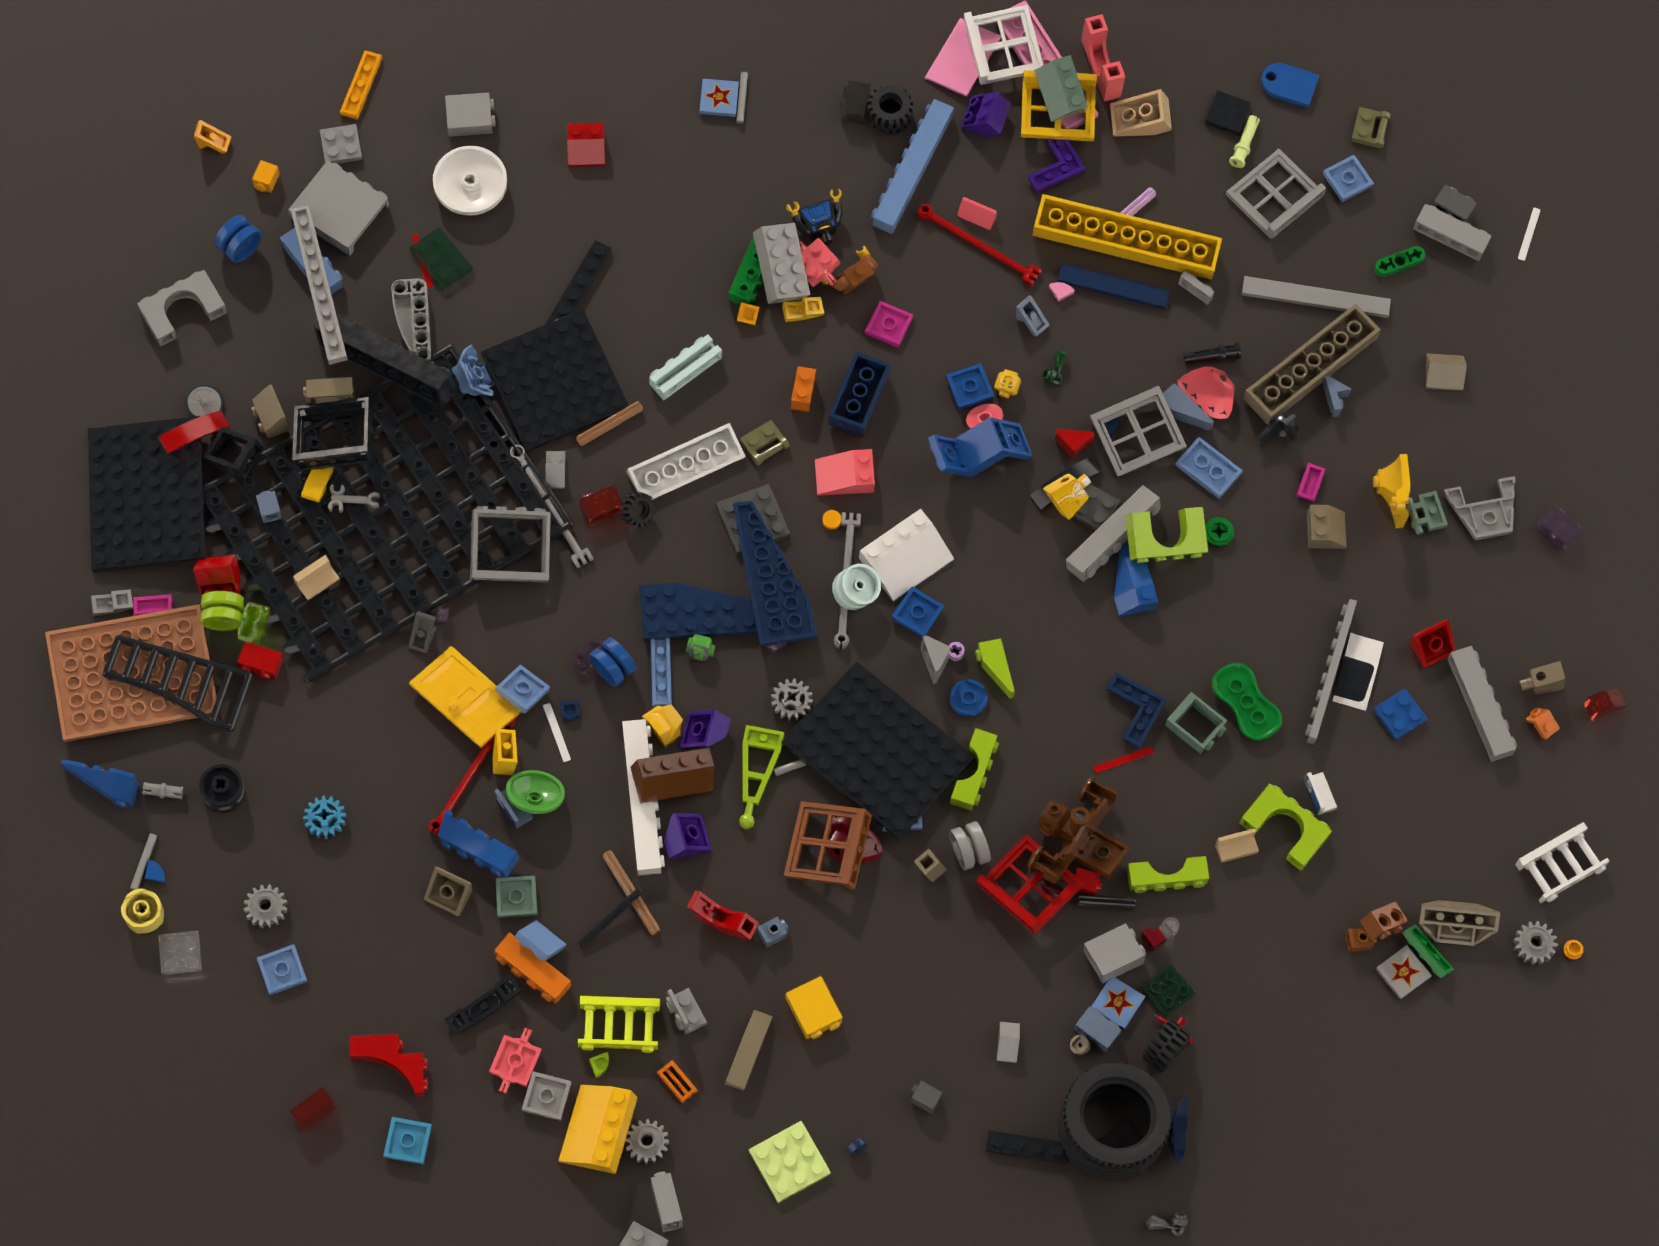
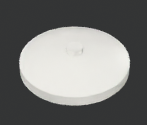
[433,146,507,216]

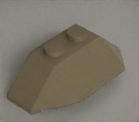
[1419,900,1500,946]

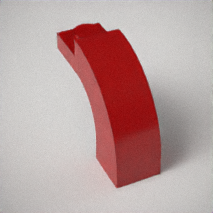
[687,891,759,940]

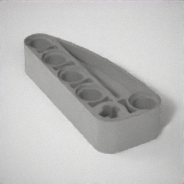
[391,278,432,360]

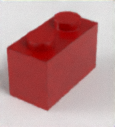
[237,641,284,680]

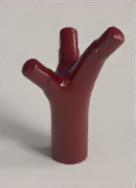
[1041,881,1062,900]

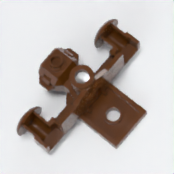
[1027,777,1130,884]

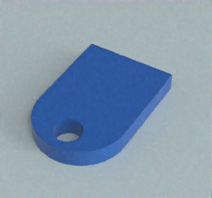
[1261,63,1319,109]

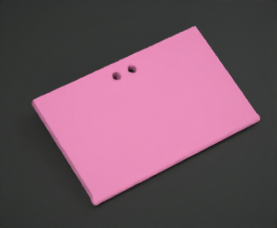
[925,18,1001,97]

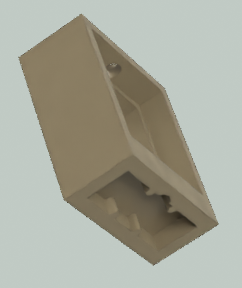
[303,377,355,405]

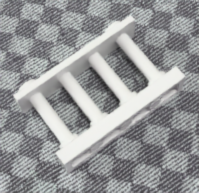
[1515,822,1609,903]

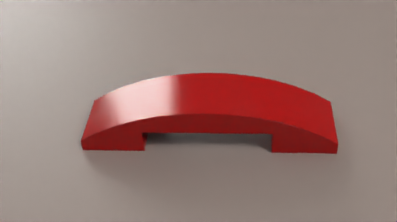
[158,411,230,454]

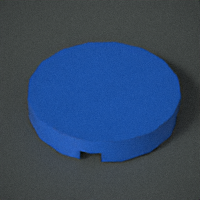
[949,679,988,717]

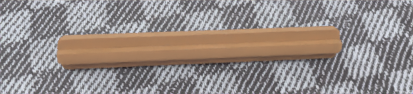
[603,850,660,935]

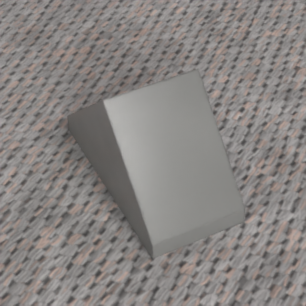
[997,1022,1020,1063]

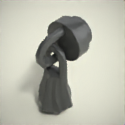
[1146,1212,1188,1236]

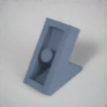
[1016,295,1050,336]
[1322,376,1351,417]

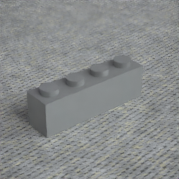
[1413,204,1491,261]

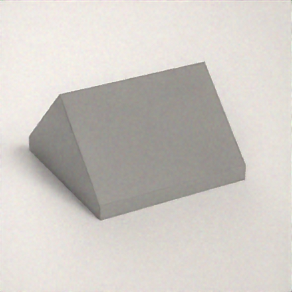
[921,635,951,684]

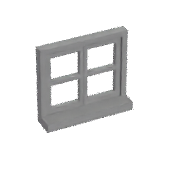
[1226,149,1326,239]
[1089,386,1187,477]

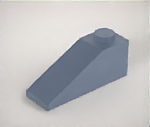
[1163,383,1214,431]

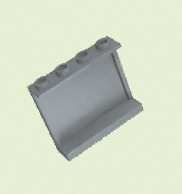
[288,160,389,256]

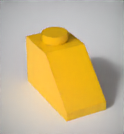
[492,729,518,775]

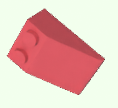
[815,449,875,496]

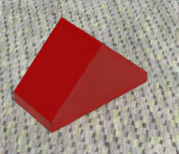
[1055,429,1094,458]

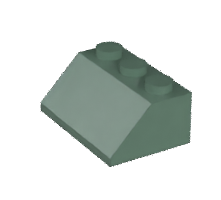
[1034,55,1088,122]

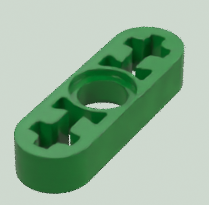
[1374,246,1425,277]

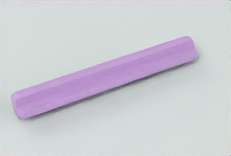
[1120,187,1156,216]

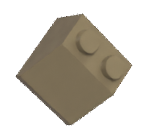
[251,384,289,439]
[1307,505,1346,549]

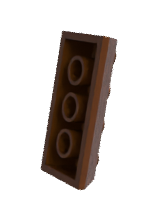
[630,748,714,804]

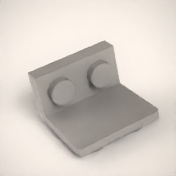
[666,988,707,1034]

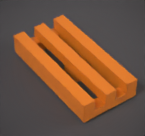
[657,1060,698,1104]

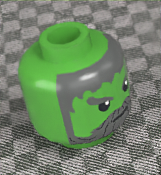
[686,634,715,661]

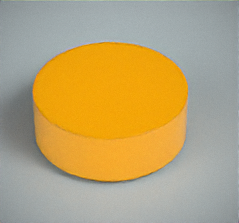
[822,510,841,530]

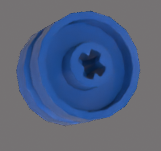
[214,215,262,263]
[588,637,637,687]

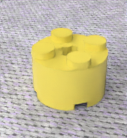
[121,889,164,934]

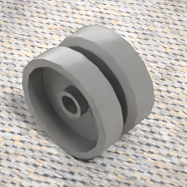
[949,821,991,871]

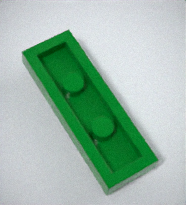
[1402,924,1454,979]

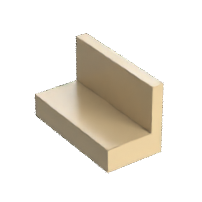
[293,555,340,600]
[1215,828,1259,863]

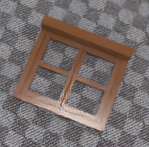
[784,801,872,890]

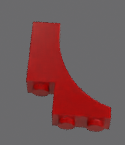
[350,1034,428,1097]

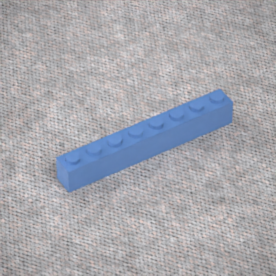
[871,99,954,234]

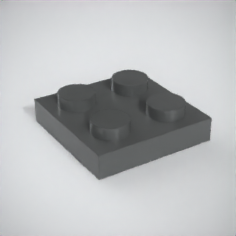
[1073,484,1121,530]

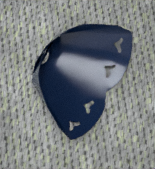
[1166,1095,1189,1164]

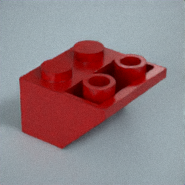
[193,555,240,597]

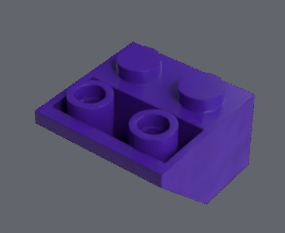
[961,92,1011,137]

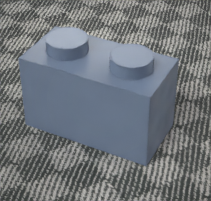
[1074,1006,1121,1053]

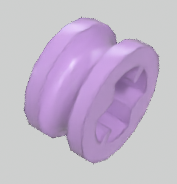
[949,642,965,661]

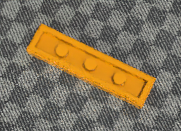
[340,50,382,120]

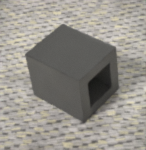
[910,1081,942,1114]

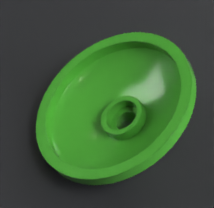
[506,770,565,814]

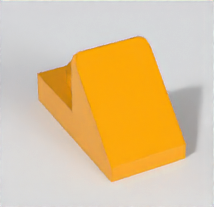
[194,120,231,154]

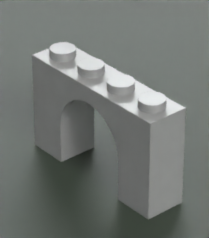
[137,270,227,347]

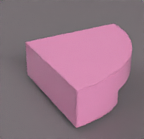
[1049,282,1074,302]

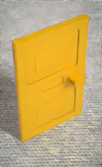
[409,646,522,748]

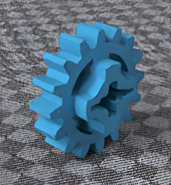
[303,796,347,839]

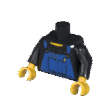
[786,188,843,245]

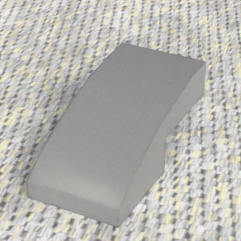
[91,589,133,616]

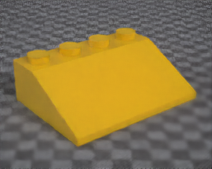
[559,1085,638,1174]

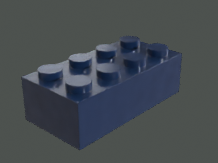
[828,352,891,437]

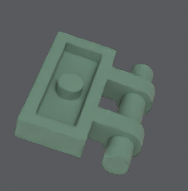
[1406,491,1448,535]

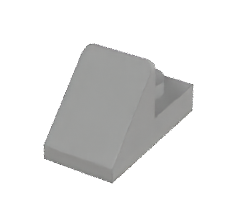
[545,451,565,489]

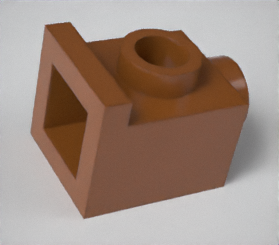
[1345,928,1377,953]

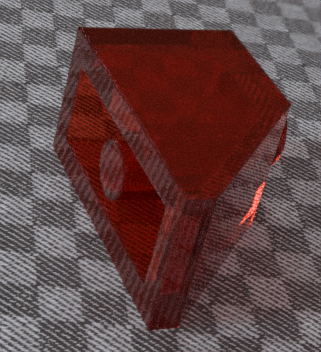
[1584,689,1627,721]

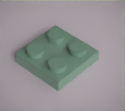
[496,876,537,918]

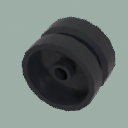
[199,764,245,813]

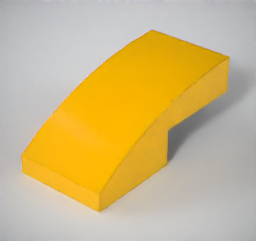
[782,297,824,322]
[301,467,334,502]

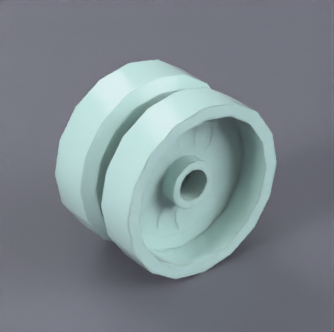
[832,563,881,610]

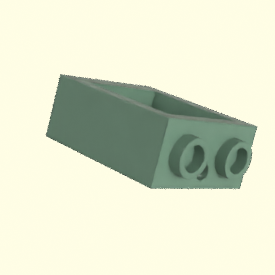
[1165,692,1227,754]

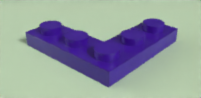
[1028,127,1085,194]

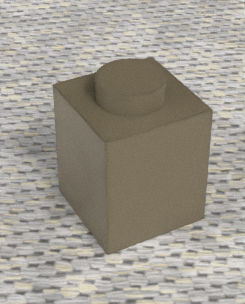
[914,849,947,882]

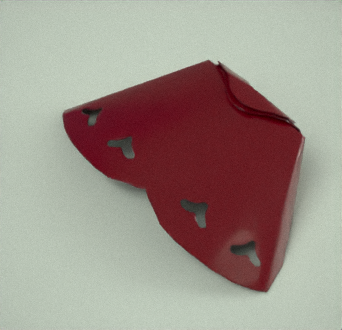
[824,816,883,864]

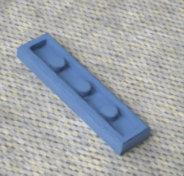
[651,638,672,708]

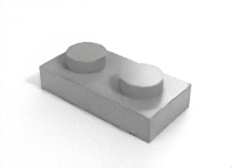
[1178,271,1214,305]

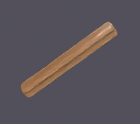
[576,401,643,446]

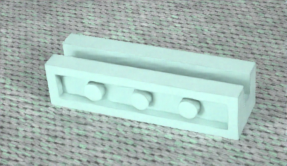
[649,334,722,401]

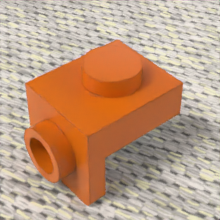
[1526,708,1560,740]

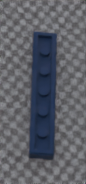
[1057,263,1170,309]

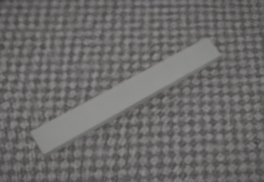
[1241,276,1391,318]

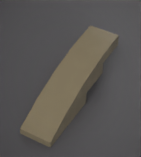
[725,1010,773,1091]

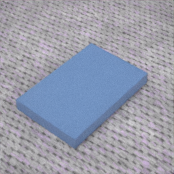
[1175,437,1243,499]

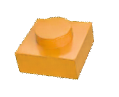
[737,302,760,325]

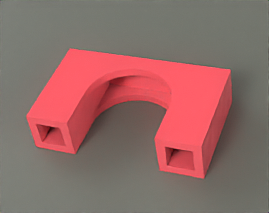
[1081,14,1125,102]

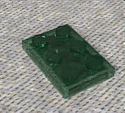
[409,227,473,290]

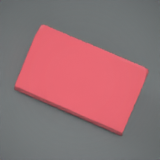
[957,197,997,230]

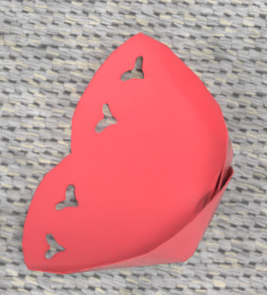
[1177,367,1235,419]

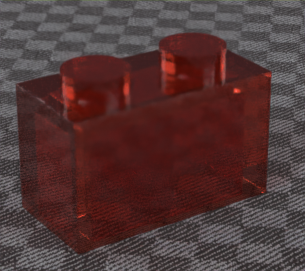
[579,485,623,525]
[290,1087,336,1132]

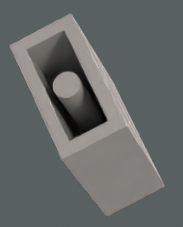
[445,92,496,137]
[1084,923,1146,984]
[651,1172,683,1233]

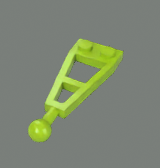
[739,725,784,829]

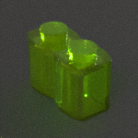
[238,602,270,644]

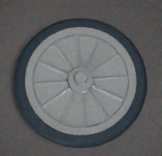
[184,384,224,417]

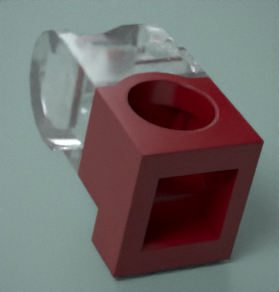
[1141,917,1180,951]

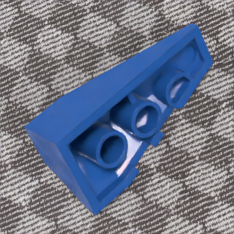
[1114,541,1158,617]

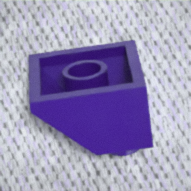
[679,710,731,749]
[664,813,712,859]

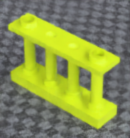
[578,996,660,1053]

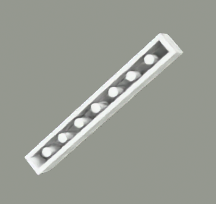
[622,719,665,876]

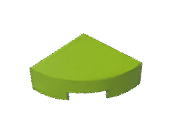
[589,1052,609,1079]

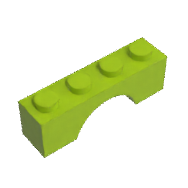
[950,728,999,811]
[1127,856,1209,893]

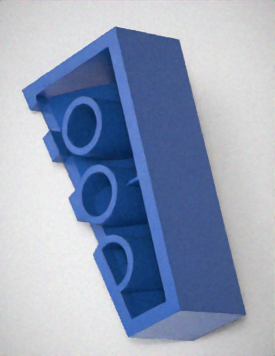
[438,810,520,878]

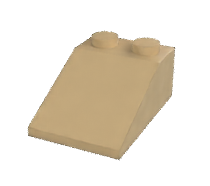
[1110,89,1172,137]

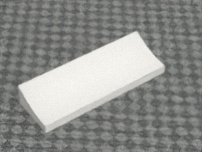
[626,423,745,500]

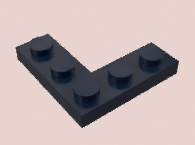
[1106,672,1167,749]

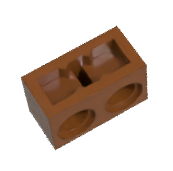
[1360,901,1408,941]

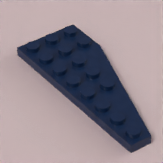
[733,501,817,647]
[639,583,757,641]

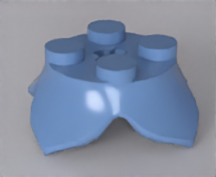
[452,344,495,396]

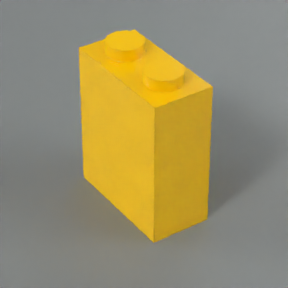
[785,976,843,1040]

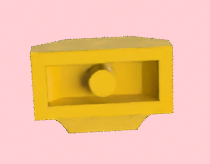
[642,704,683,748]

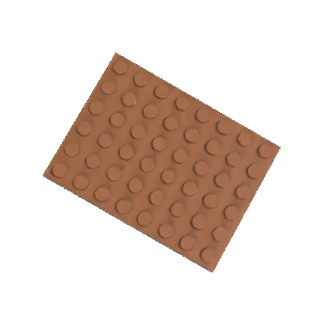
[45,604,217,742]

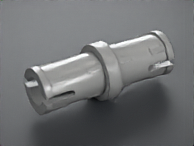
[142,782,184,799]

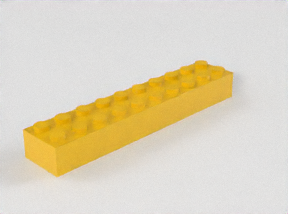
[1032,194,1222,280]

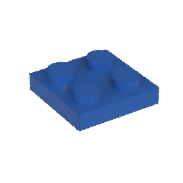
[946,363,994,410]
[891,587,944,638]
[1373,689,1428,741]

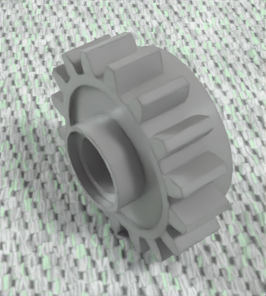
[244,884,288,929]
[1513,921,1558,965]
[625,1119,669,1165]

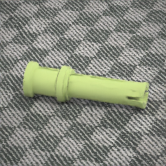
[1229,115,1260,168]

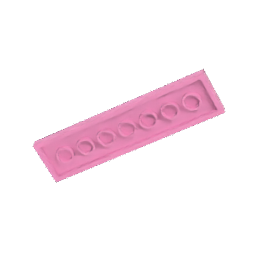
[996,0,1098,129]

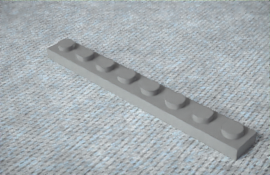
[1305,599,1357,745]

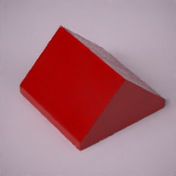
[1409,619,1456,668]

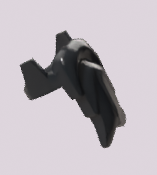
[1257,413,1300,447]

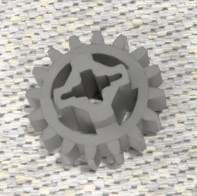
[771,679,813,721]

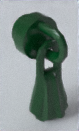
[1042,349,1068,385]

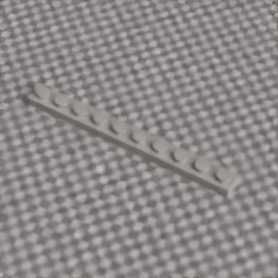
[291,205,348,365]

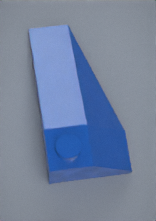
[61,760,140,808]

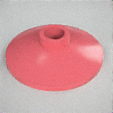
[966,404,1003,429]

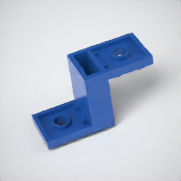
[928,417,1033,477]

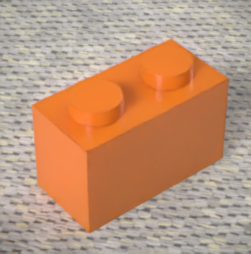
[791,366,816,412]

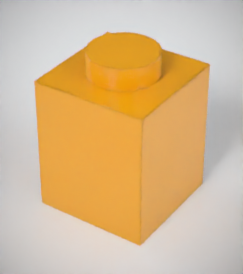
[252,160,280,193]

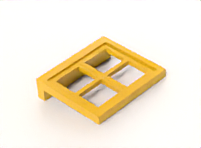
[1021,70,1097,141]

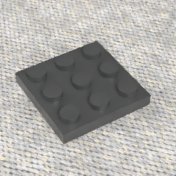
[716,484,790,555]

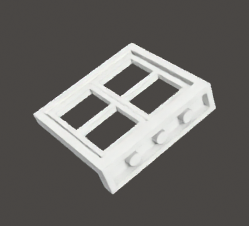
[964,5,1043,85]

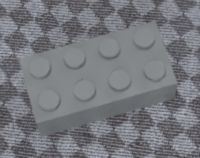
[753,223,810,304]

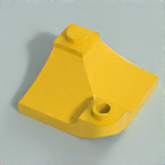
[1373,454,1410,528]

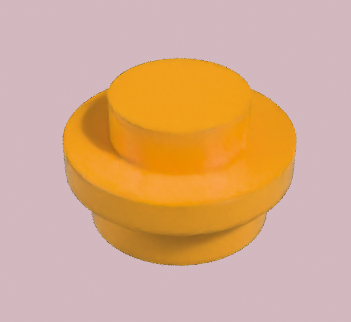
[1563,940,1583,960]

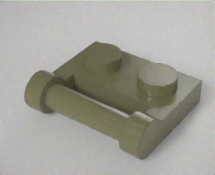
[1351,107,1391,148]
[740,420,790,466]

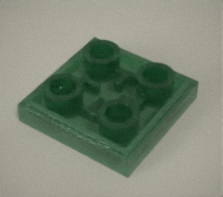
[1140,963,1196,1018]

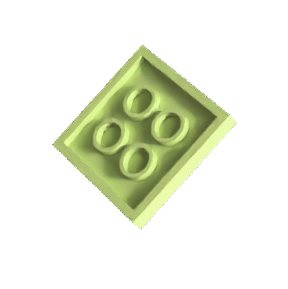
[749,1121,831,1203]

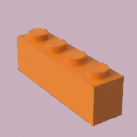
[494,932,571,1003]

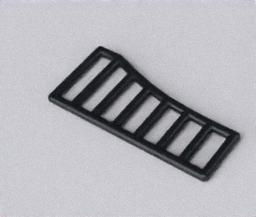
[102,635,253,732]

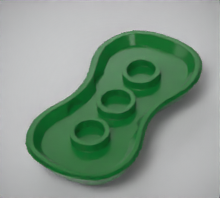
[1212,663,1282,741]

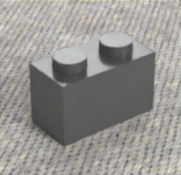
[1433,184,1477,222]

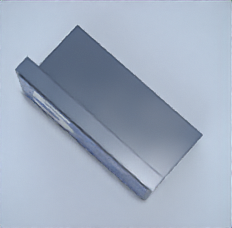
[495,789,533,829]

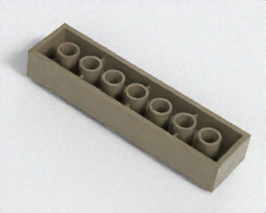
[1243,304,1381,425]

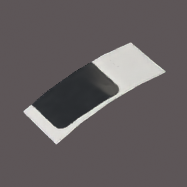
[1332,633,1384,711]

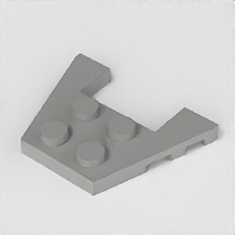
[1443,476,1515,541]

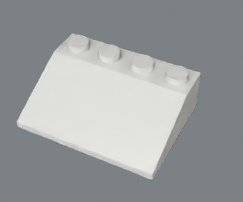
[859,509,954,602]

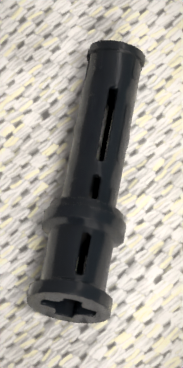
[1183,342,1241,364]

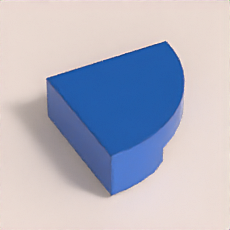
[145,860,165,883]

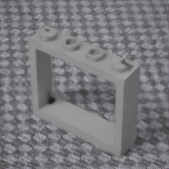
[470,506,551,583]

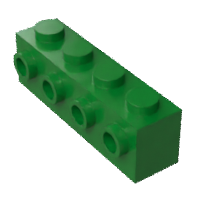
[728,236,764,305]

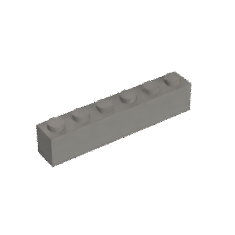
[1066,485,1161,582]
[1447,646,1517,762]

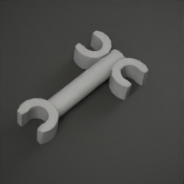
[328,484,379,513]

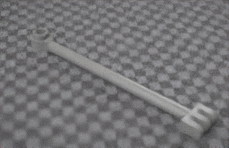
[510,445,594,569]
[834,512,861,649]

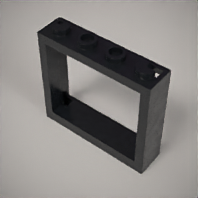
[292,397,373,472]

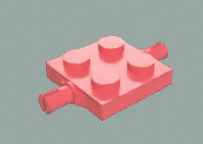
[799,238,841,287]
[489,1028,542,1094]

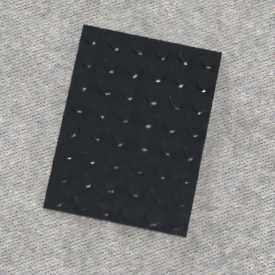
[88,415,206,572]
[781,662,975,841]

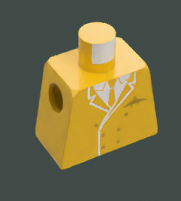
[1043,474,1091,520]

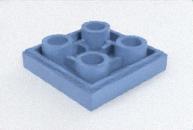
[515,920,567,961]

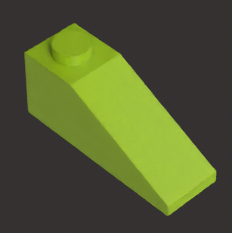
[975,638,1015,698]

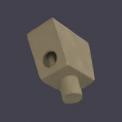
[1519,661,1565,695]

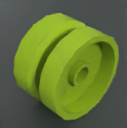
[200,591,244,631]

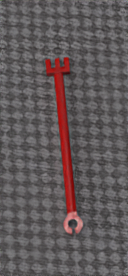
[918,204,1042,287]
[428,716,518,836]

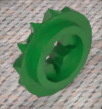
[1205,517,1234,547]

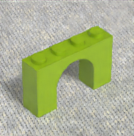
[1125,507,1208,563]
[1239,784,1332,871]

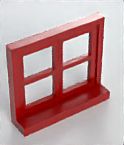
[976,835,1084,935]

